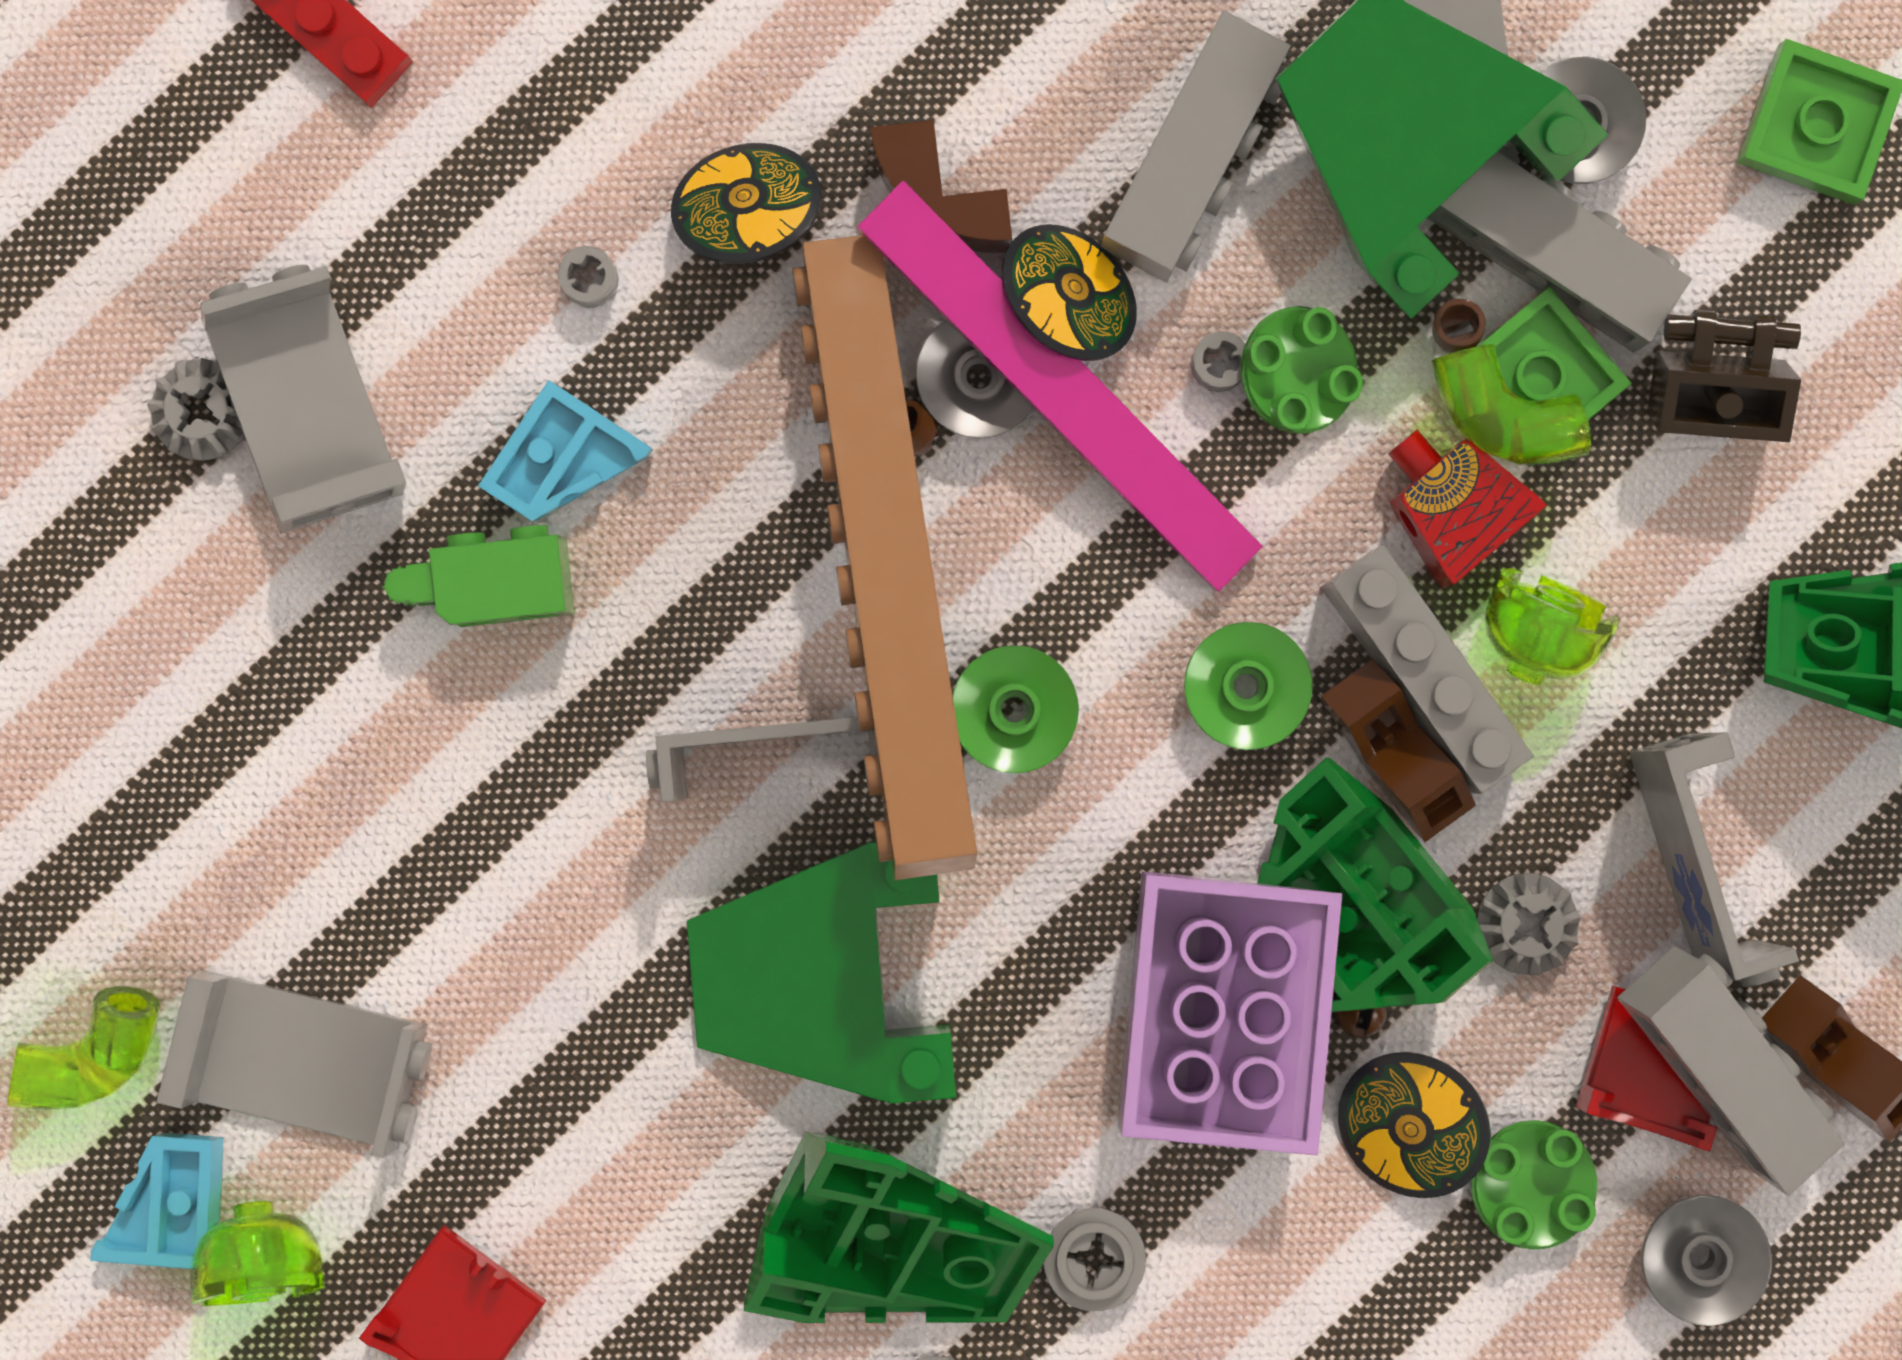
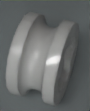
[558,246,619,308]
[1190,331,1245,392]

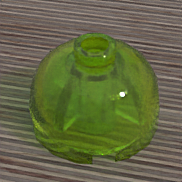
[1485,568,1621,685]
[190,1201,326,1307]

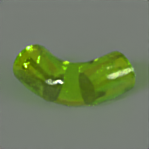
[1431,344,1591,465]
[7,986,161,1110]

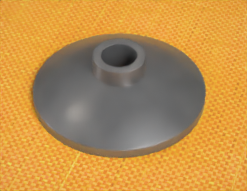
[1540,56,1646,184]
[916,320,1034,438]
[1641,1195,1772,1326]

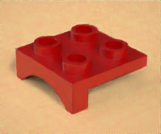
[1575,985,1718,1152]
[358,1225,547,1360]

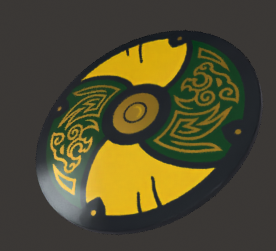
[671,143,821,264]
[1002,224,1137,361]
[1338,1052,1491,1198]

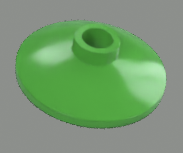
[1184,622,1312,750]
[952,646,1079,773]

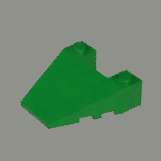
[1275,0,1608,319]
[687,840,956,1104]

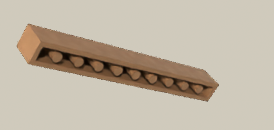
[792,235,978,880]

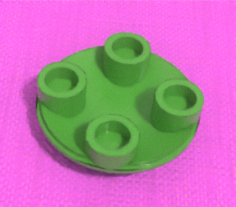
[1241,306,1363,434]
[1471,1120,1597,1250]

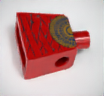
[1388,429,1547,589]

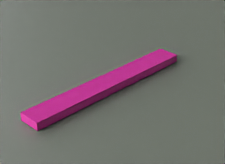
[856,180,1263,592]

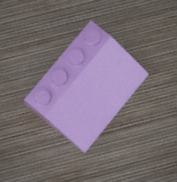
[1118,871,1342,1156]

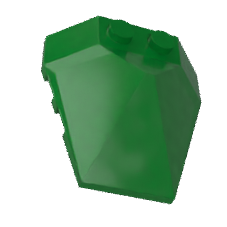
[1763,562,1902,728]
[744,1131,1054,1323]

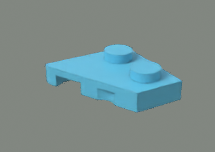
[478,380,653,523]
[90,1133,224,1270]

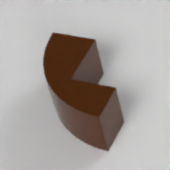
[870,120,1012,253]
[1321,659,1476,843]
[1762,975,1902,1143]

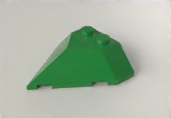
[1257,758,1494,1012]

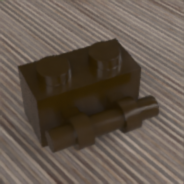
[1647,310,1802,442]

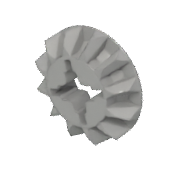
[147,358,244,461]
[1477,873,1581,976]
[1044,1206,1146,1311]

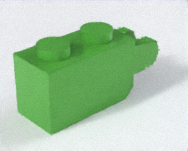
[382,525,575,628]

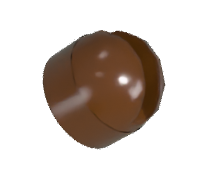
[1432,299,1486,355]
[906,400,939,456]
[1334,1007,1387,1037]

